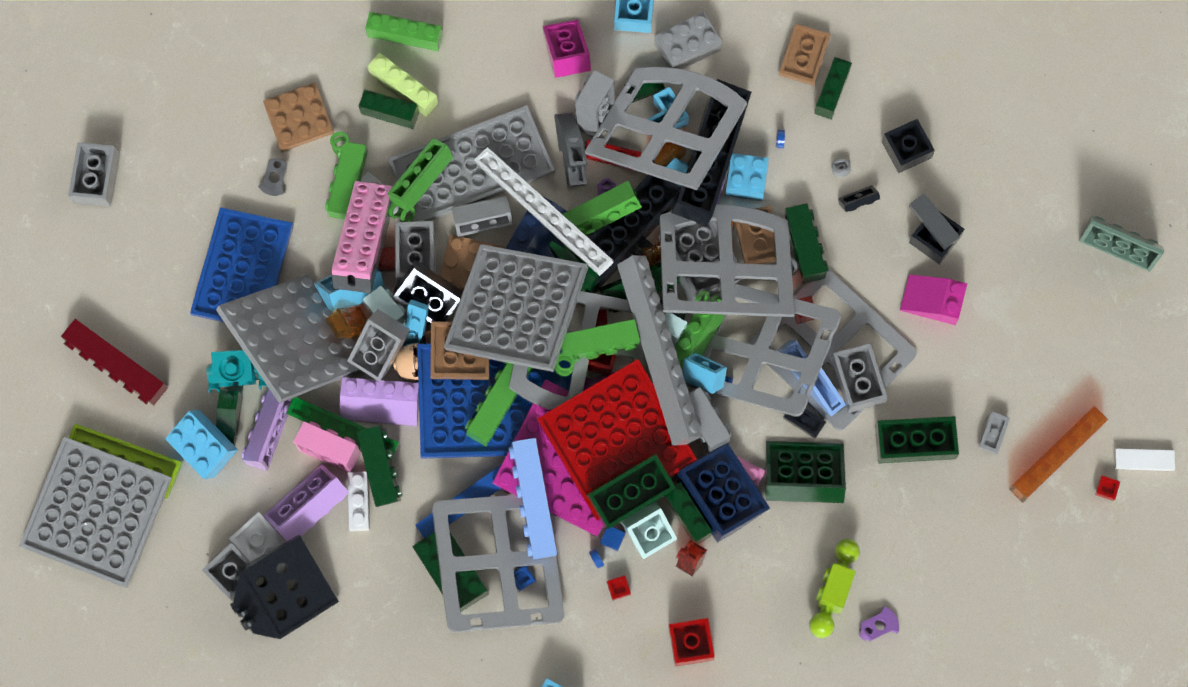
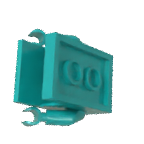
[206,350,269,393]

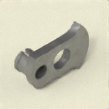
[258,158,288,196]

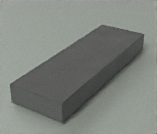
[909,193,960,250]

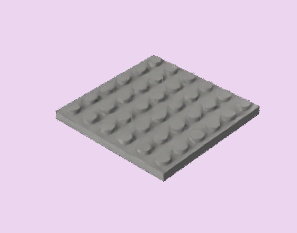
[444,244,588,372]
[216,274,362,403]
[19,437,172,588]

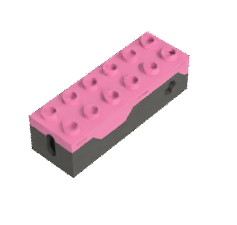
[332,181,392,293]

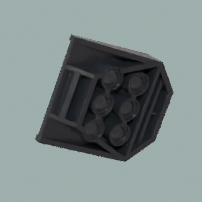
[230,535,339,639]

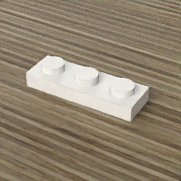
[348,471,369,531]

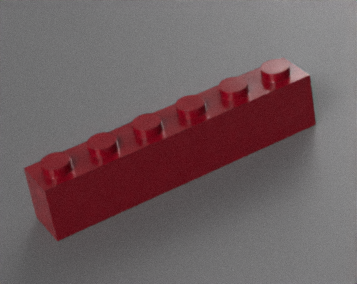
[61,319,168,406]

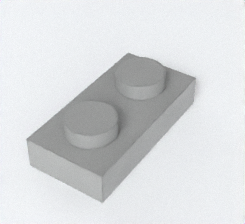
[978,412,1010,455]

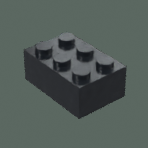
[392,260,463,323]

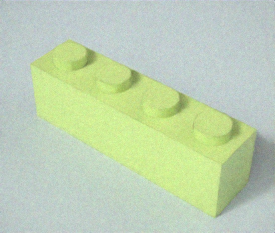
[368,53,438,117]

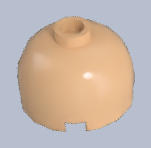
[393,343,420,382]

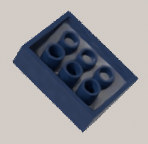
[505,196,567,258]
[675,443,770,543]

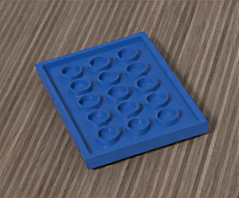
[190,207,294,322]

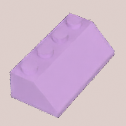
[340,377,419,426]
[242,389,293,471]
[264,464,349,541]

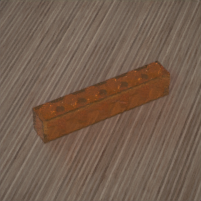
[1009,406,1109,503]

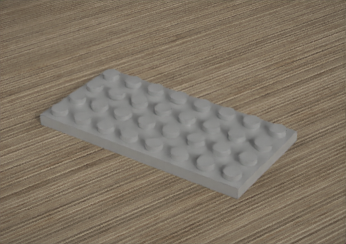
[388,105,555,222]

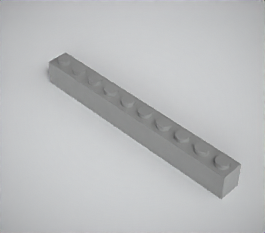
[617,255,702,445]

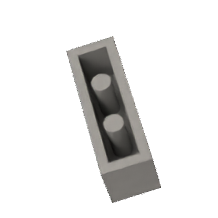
[451,196,513,237]

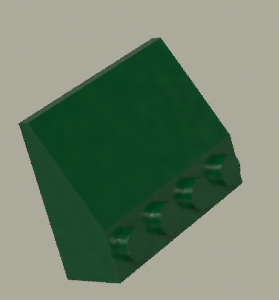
[765,441,846,503]

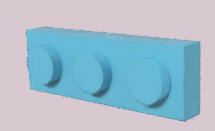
[402,300,429,347]

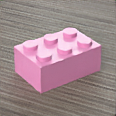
[293,421,361,472]

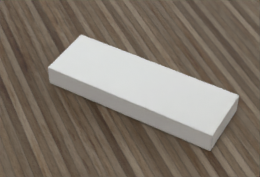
[1114,449,1175,471]

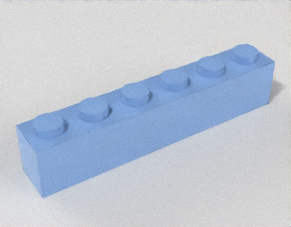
[508,438,557,560]

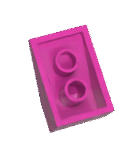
[542,20,591,78]
[900,274,968,325]

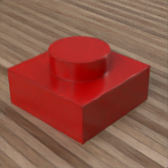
[1095,475,1121,501]
[606,575,631,601]

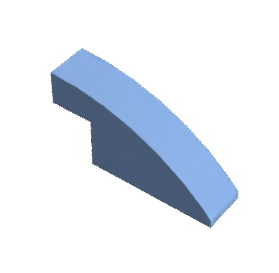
[776,339,846,416]

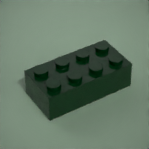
[875,416,959,464]
[585,454,676,529]
[412,532,489,613]

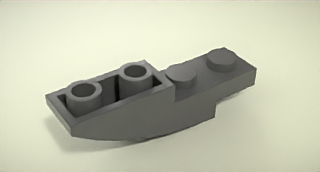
[554,113,587,187]

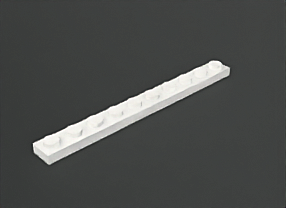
[474,147,614,276]

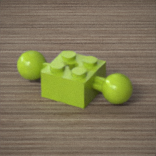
[809,538,860,638]

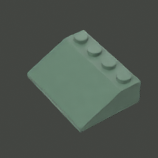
[1079,216,1164,272]

